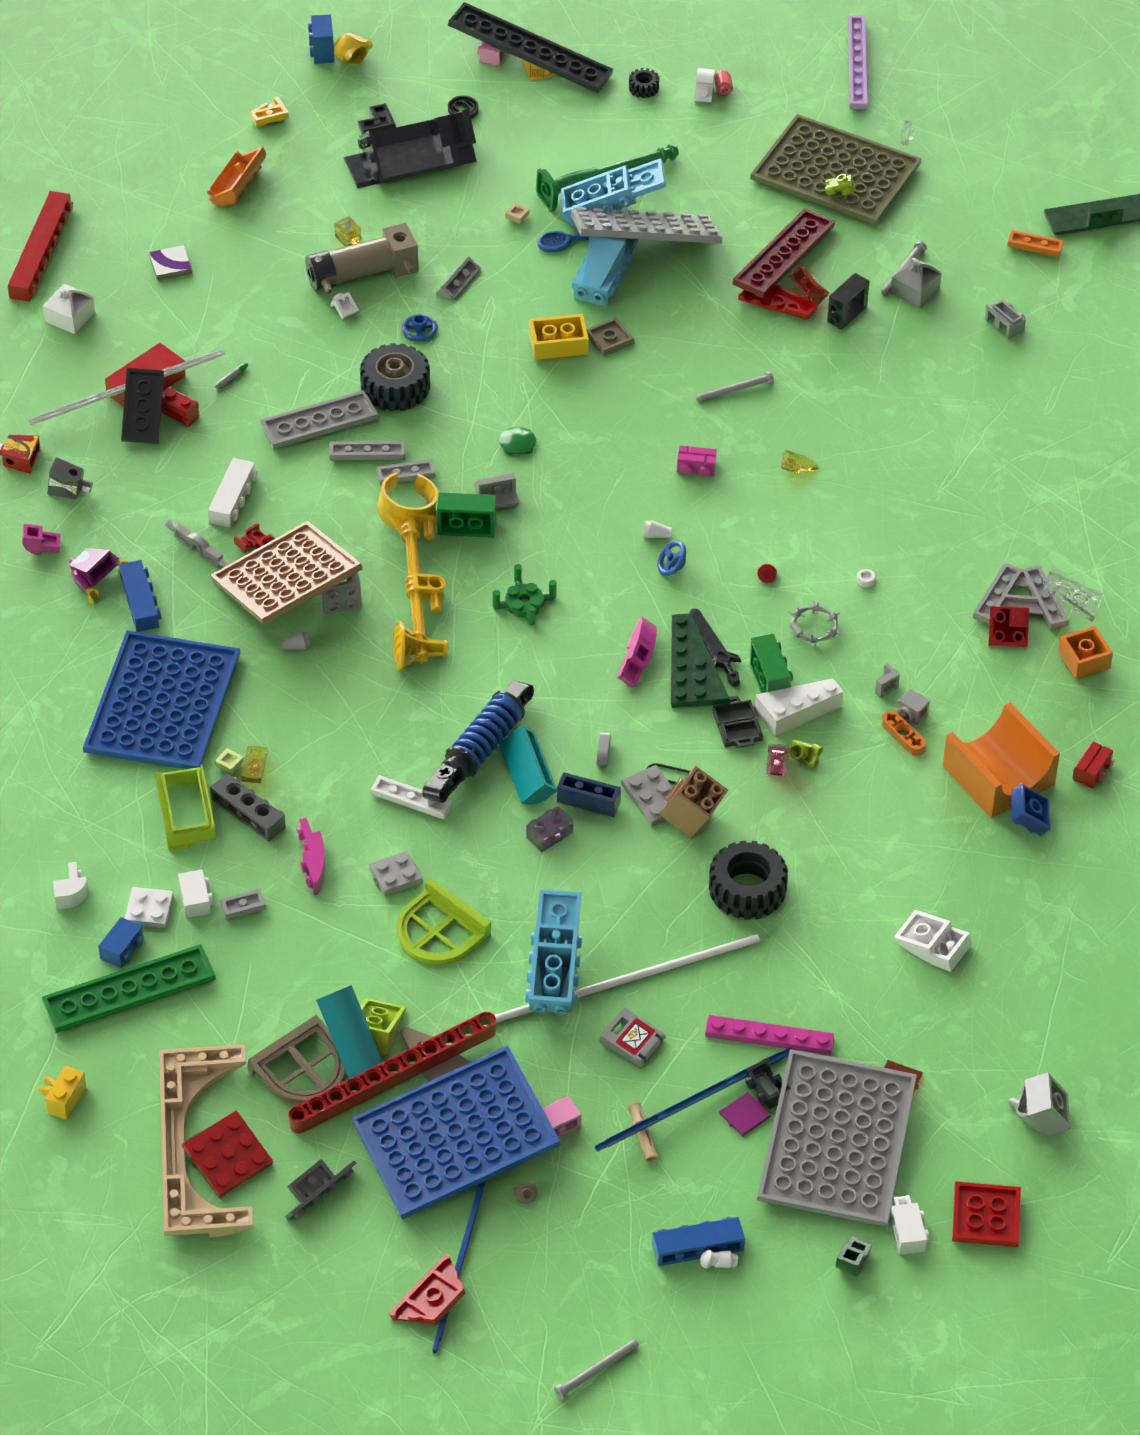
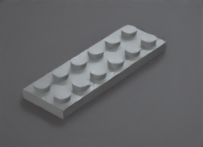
[261,390,378,450]

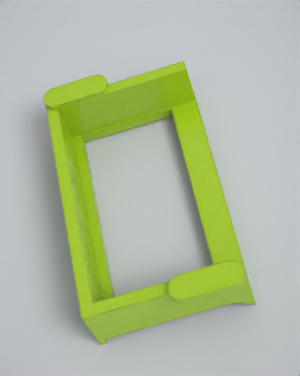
[154,765,216,851]

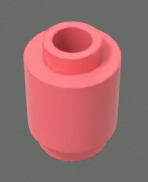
[715,70,733,95]

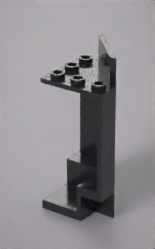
[343,109,477,189]

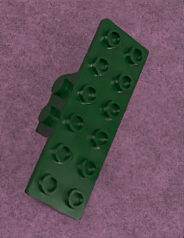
[1044,194,1140,235]

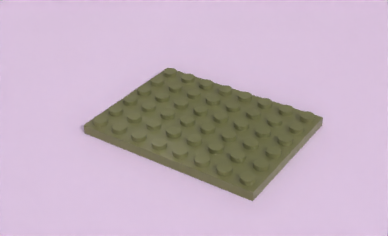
[750,114,922,225]

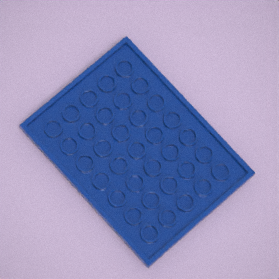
[83,630,240,769]
[352,1045,561,1220]

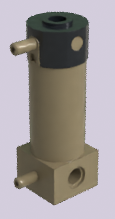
[305,223,419,294]

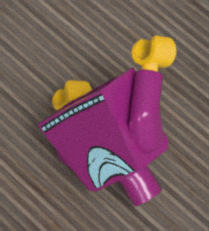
[69,548,128,604]

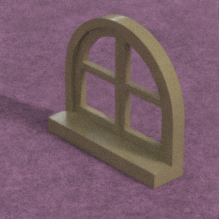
[247,1014,345,1104]

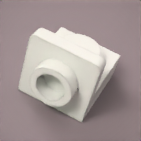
[330,292,359,320]

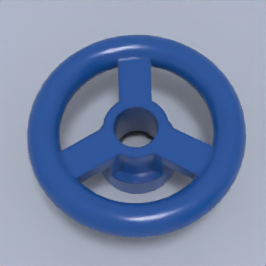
[402,314,438,341]
[657,541,686,576]

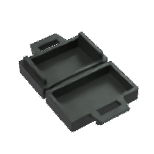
[713,696,763,748]

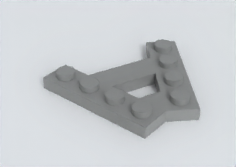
[973,563,1069,629]

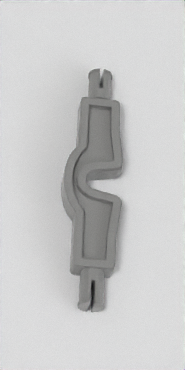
[165,520,230,568]

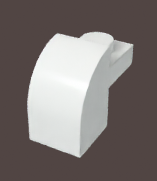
[694,68,716,103]
[53,862,88,910]

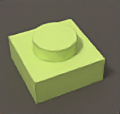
[215,748,244,774]

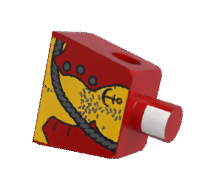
[0,435,41,474]

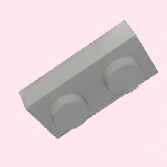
[220,889,266,920]

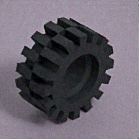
[629,68,660,98]

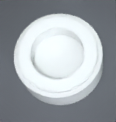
[856,569,876,588]

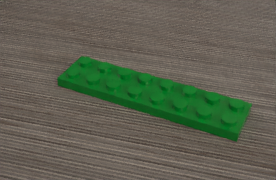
[42,944,216,1033]

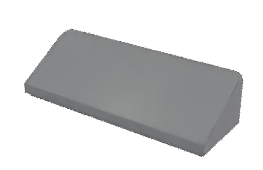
[436,256,481,301]

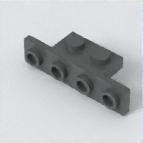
[285,1159,357,1220]

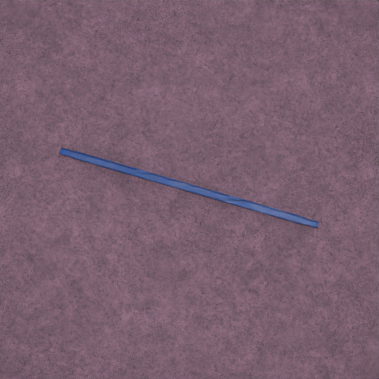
[595,1047,791,1152]
[432,1181,486,1353]

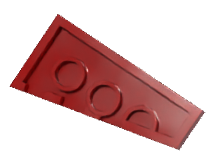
[738,285,818,320]

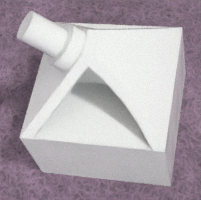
[43,284,95,334]

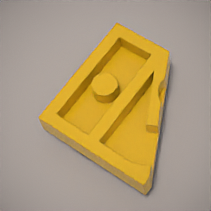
[250,97,289,126]

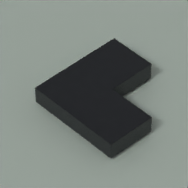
[358,103,396,134]

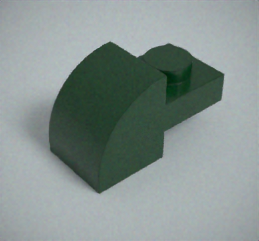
[836,1237,872,1276]

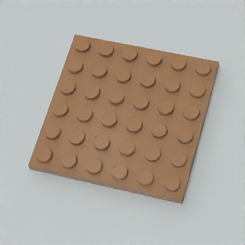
[210,521,363,625]

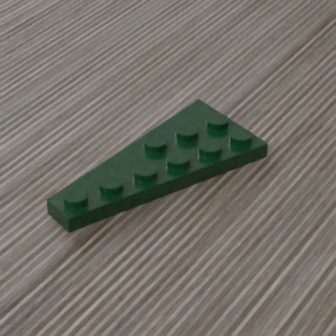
[671,613,731,708]

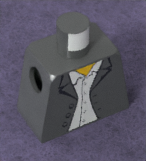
[47,457,93,499]

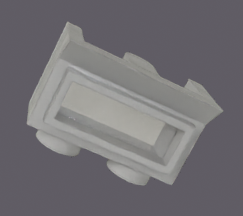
[985,299,1026,339]

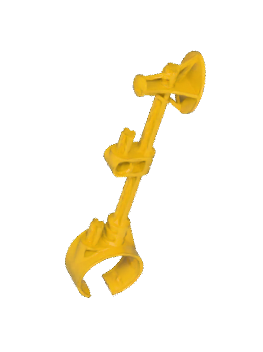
[377,472,449,671]

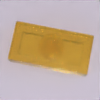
[241,746,268,783]

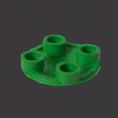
[499,427,536,455]

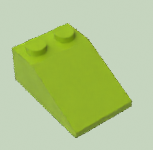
[360,998,406,1056]

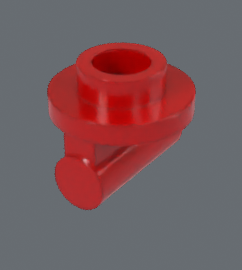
[757,564,777,583]

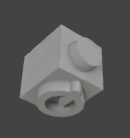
[897,689,930,725]

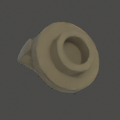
[513,1181,537,1203]

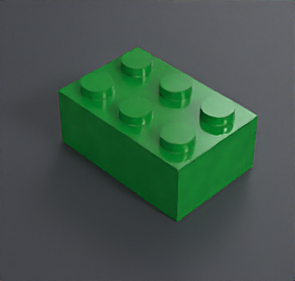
[437,492,496,538]
[749,634,793,693]

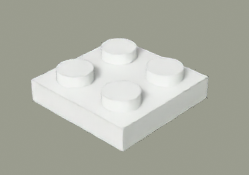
[125,887,173,929]

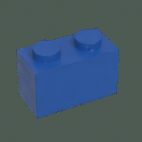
[98,917,144,968]

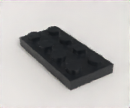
[121,368,164,444]

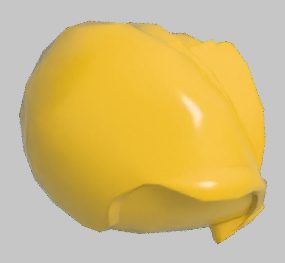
[334,33,373,65]

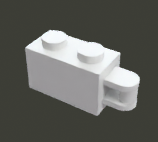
[890,1195,930,1255]

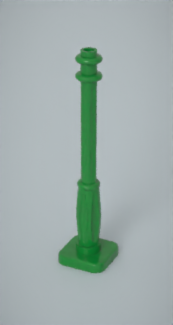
[536,144,679,211]

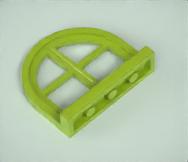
[397,878,491,965]

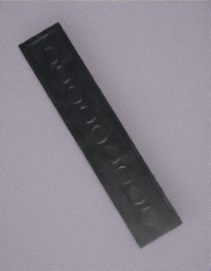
[448,2,613,93]

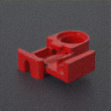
[234,523,276,553]

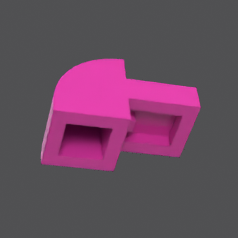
[22,524,61,555]

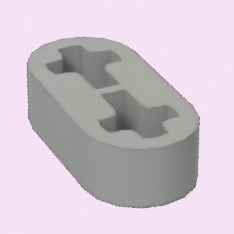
[597,732,611,766]

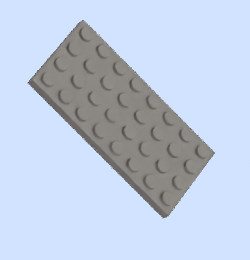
[571,207,722,244]

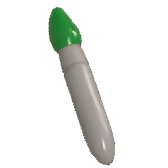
[215,363,248,389]

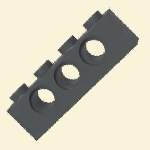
[210,773,286,842]

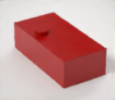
[105,342,186,407]

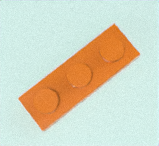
[1007,230,1064,257]

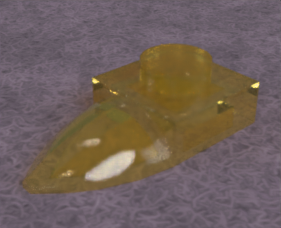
[781,450,819,474]

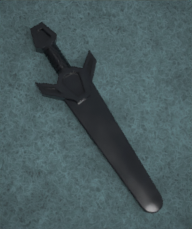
[689,608,741,687]

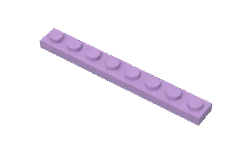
[848,15,867,109]

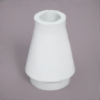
[643,520,672,538]

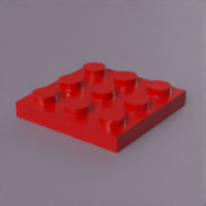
[182,1110,274,1198]
[952,1181,1021,1247]

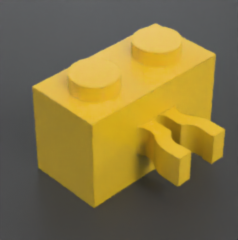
[39,1066,87,1120]

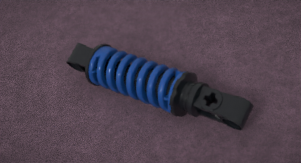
[422,680,534,803]

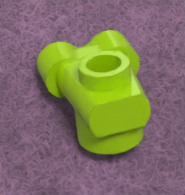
[825,174,854,196]
[789,739,823,769]

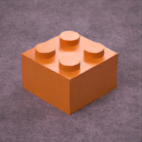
[1058,626,1113,679]

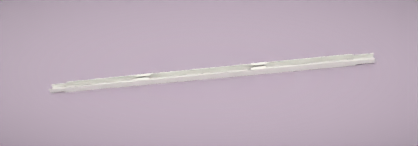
[29,349,225,425]

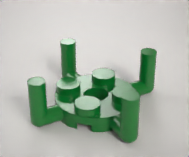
[492,564,557,625]

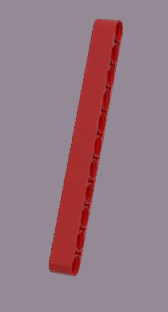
[288,1012,496,1134]

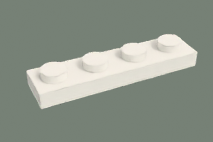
[370,775,452,820]

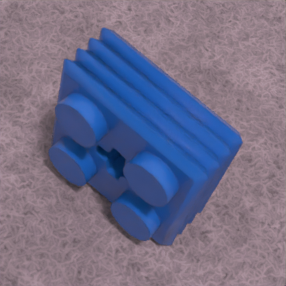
[1010,783,1051,836]

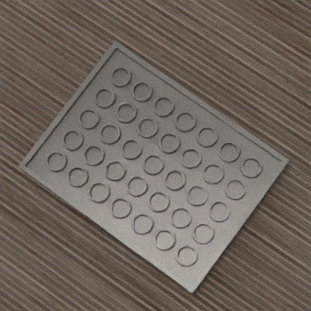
[757,1049,917,1227]

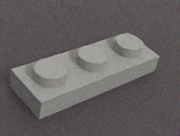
[377,459,435,485]

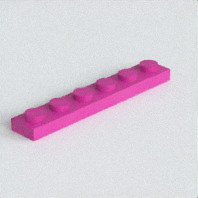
[705,1015,834,1055]

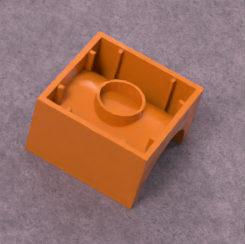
[943,702,1060,818]

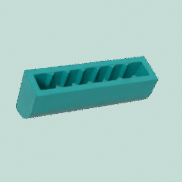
[499,725,557,805]
[316,985,383,1079]

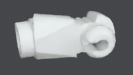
[700,1250,738,1269]

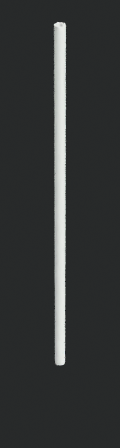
[486,934,760,1026]

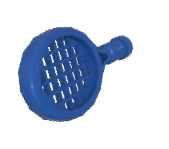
[538,231,589,252]

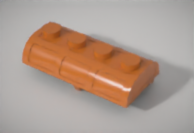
[207,146,266,207]

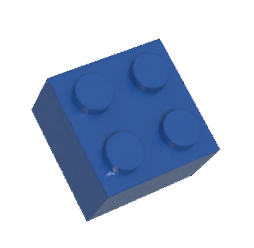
[308,14,335,64]

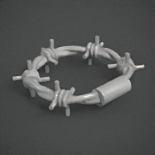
[789,601,841,646]

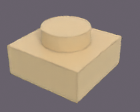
[505,203,529,224]

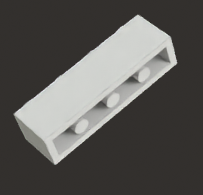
[208,458,257,528]

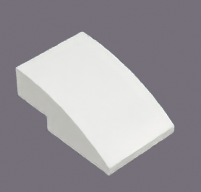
[894,910,972,972]

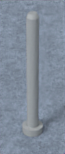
[881,241,927,295]
[696,371,774,402]
[554,1340,639,1400]

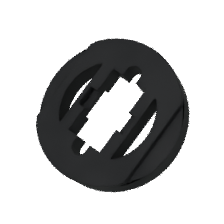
[448,95,478,119]

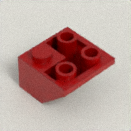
[988,606,1029,647]

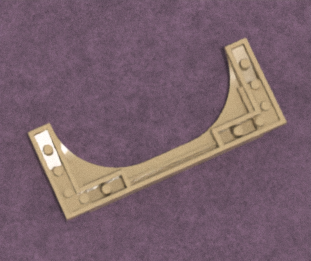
[159,1044,253,1238]

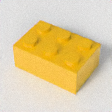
[529,314,589,360]

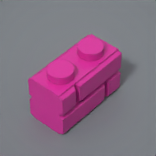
[677,445,717,476]

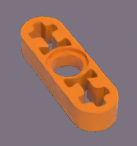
[882,711,925,755]

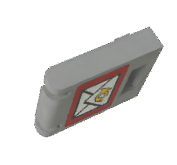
[599,1007,666,1067]

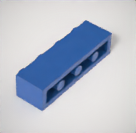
[119,560,162,632]
[652,1217,745,1266]

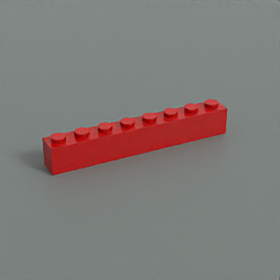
[7,191,73,302]

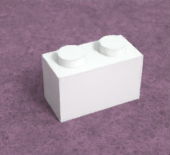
[178,870,214,918]

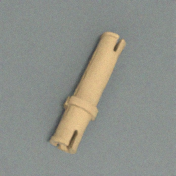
[628,1102,659,1163]

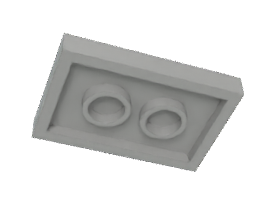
[621,765,673,827]

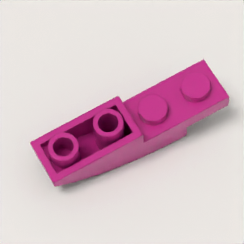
[617,616,657,687]
[296,818,325,895]

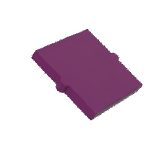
[719,1092,771,1137]

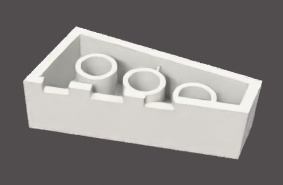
[754,678,843,736]

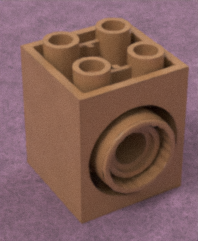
[659,766,728,838]

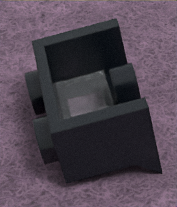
[745,1057,791,1109]

